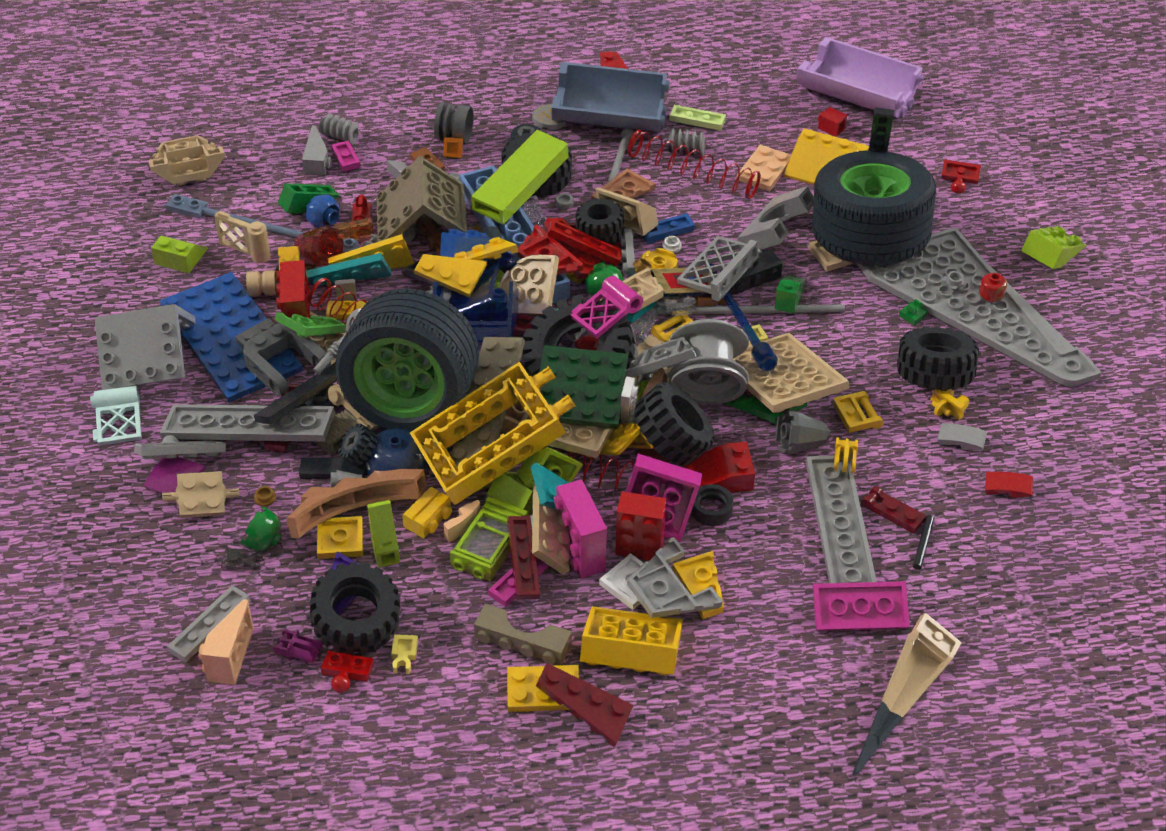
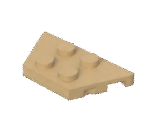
[600,268,664,311]

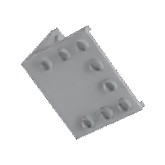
[94,304,196,390]

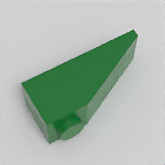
[278,183,339,214]
[775,275,807,313]

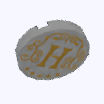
[532,104,566,130]

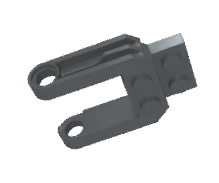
[235,318,331,396]

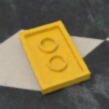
[507,665,579,712]

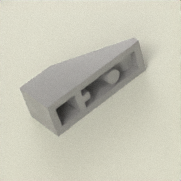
[302,125,331,175]

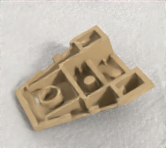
[148,135,225,185]

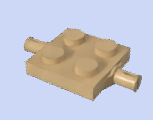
[162,471,239,518]

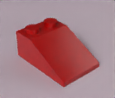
[683,442,755,492]

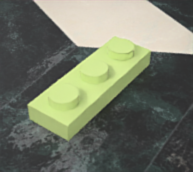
[669,105,726,131]

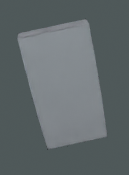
[937,423,987,450]

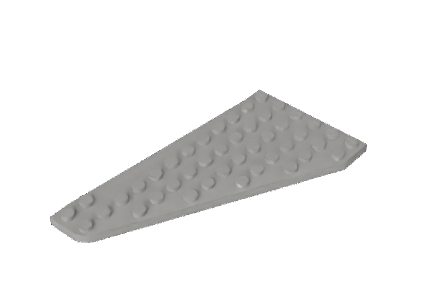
[856,227,1102,387]

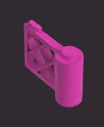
[571,276,643,339]

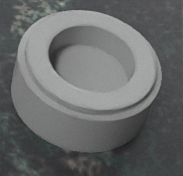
[555,193,574,210]

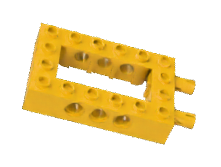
[410,362,575,505]

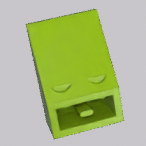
[1021,226,1087,269]

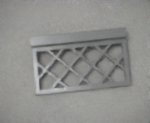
[677,236,759,301]

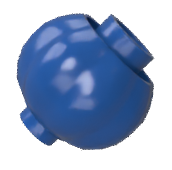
[306,194,340,228]

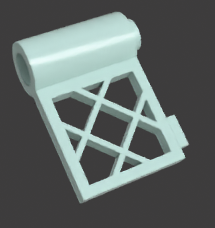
[90,385,142,445]

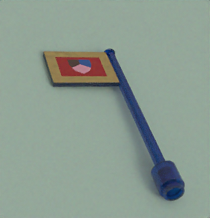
[651,264,777,371]

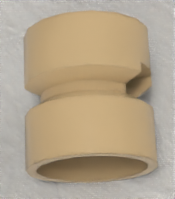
[246,270,277,297]

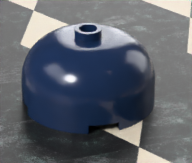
[364,428,430,477]

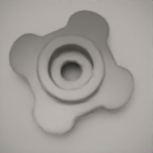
[943,271,967,290]

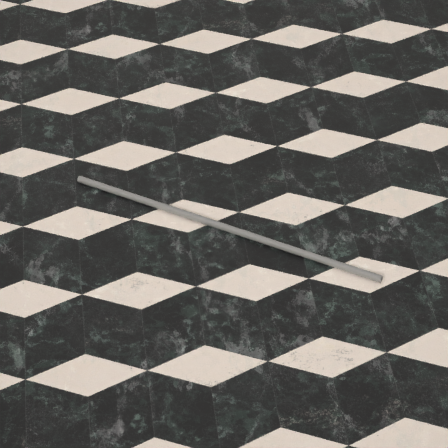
[468,304,845,318]

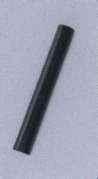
[913,515,935,570]

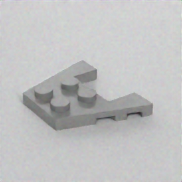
[627,537,723,618]

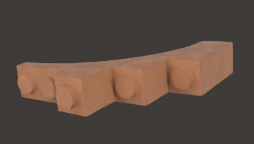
[287,469,428,538]

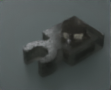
[221,548,264,572]

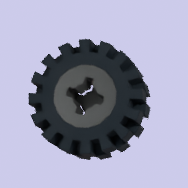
[338,423,377,466]

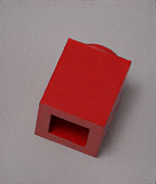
[818,106,847,137]

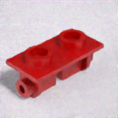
[351,194,372,229]

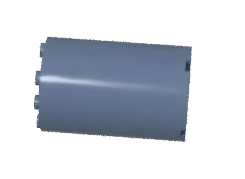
[552,62,670,132]

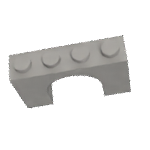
[737,186,814,250]

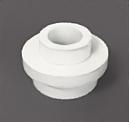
[662,236,682,253]

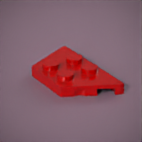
[517,225,584,275]

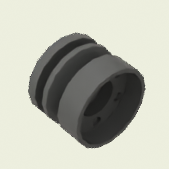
[434,102,474,144]

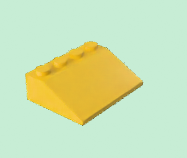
[784,128,869,185]
[580,606,683,675]

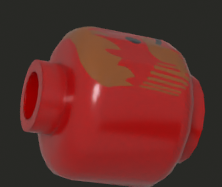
[979,273,1007,303]

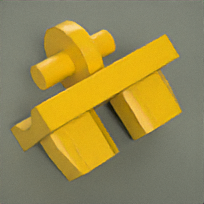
[930,389,969,420]

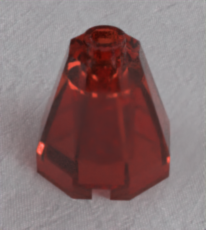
[294,226,344,266]

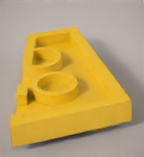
[414,254,487,297]
[672,551,724,619]

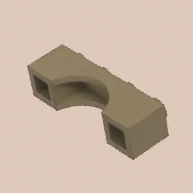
[474,603,572,665]

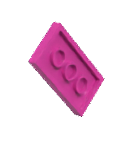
[813,581,910,631]

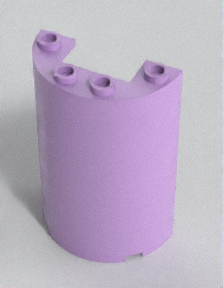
[797,37,923,118]

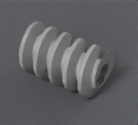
[319,113,359,145]
[668,128,706,156]

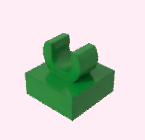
[899,299,928,326]

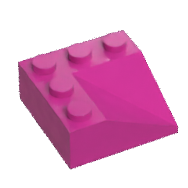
[626,454,702,542]
[554,479,607,579]

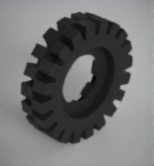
[522,295,636,377]

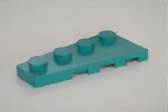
[306,253,392,286]

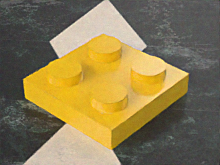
[317,516,363,559]

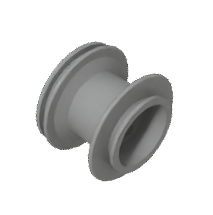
[669,319,749,404]

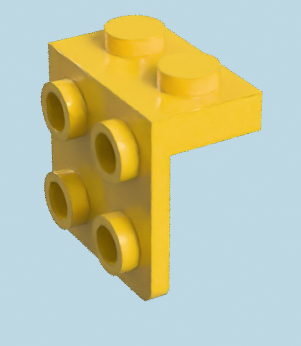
[600,423,653,456]

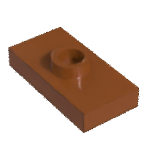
[410,147,445,171]

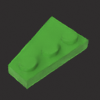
[275,313,346,338]

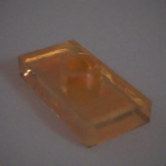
[334,218,374,242]

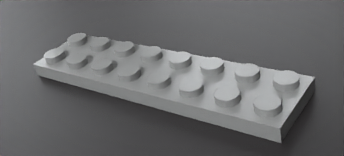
[160,404,335,442]
[806,455,877,583]

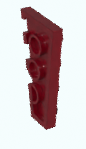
[536,663,634,747]

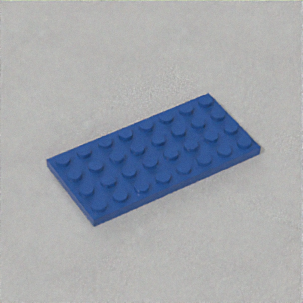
[159,272,303,403]

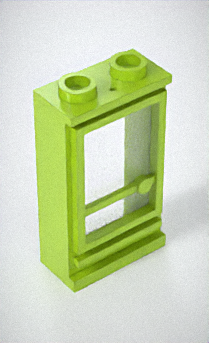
[450,496,528,582]

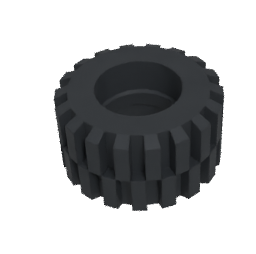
[576,198,624,244]

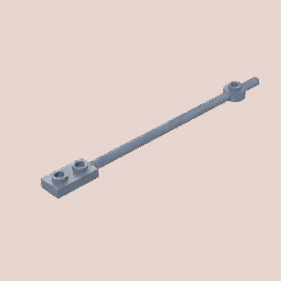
[165,194,361,254]

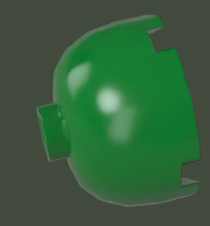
[585,263,624,296]
[240,506,282,552]

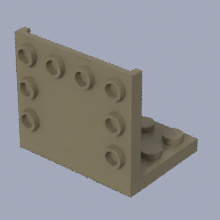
[376,156,467,242]

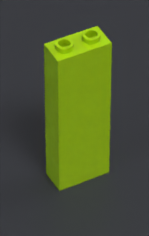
[471,130,568,225]

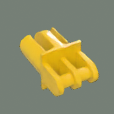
[834,437,858,473]

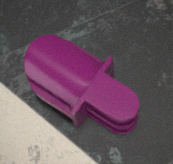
[273,629,323,664]

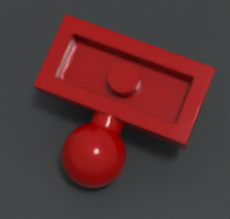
[941,159,981,193]
[321,651,374,693]

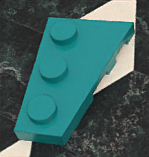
[530,462,569,510]

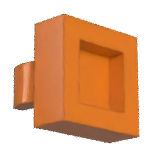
[443,137,463,158]

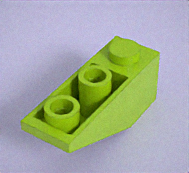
[367,500,400,568]

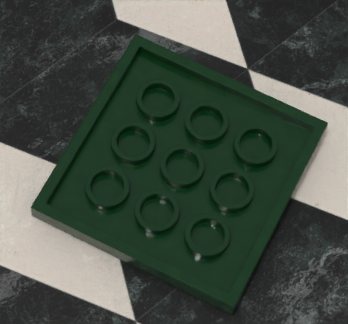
[540,345,628,429]

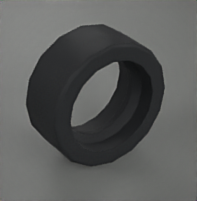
[691,484,734,526]

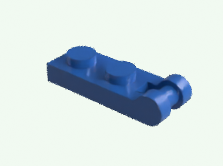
[641,213,695,245]

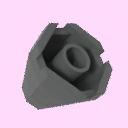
[775,409,830,454]

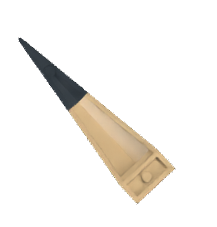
[853,613,962,775]

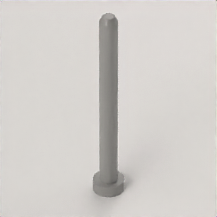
[607,128,634,183]

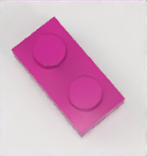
[331,141,361,172]

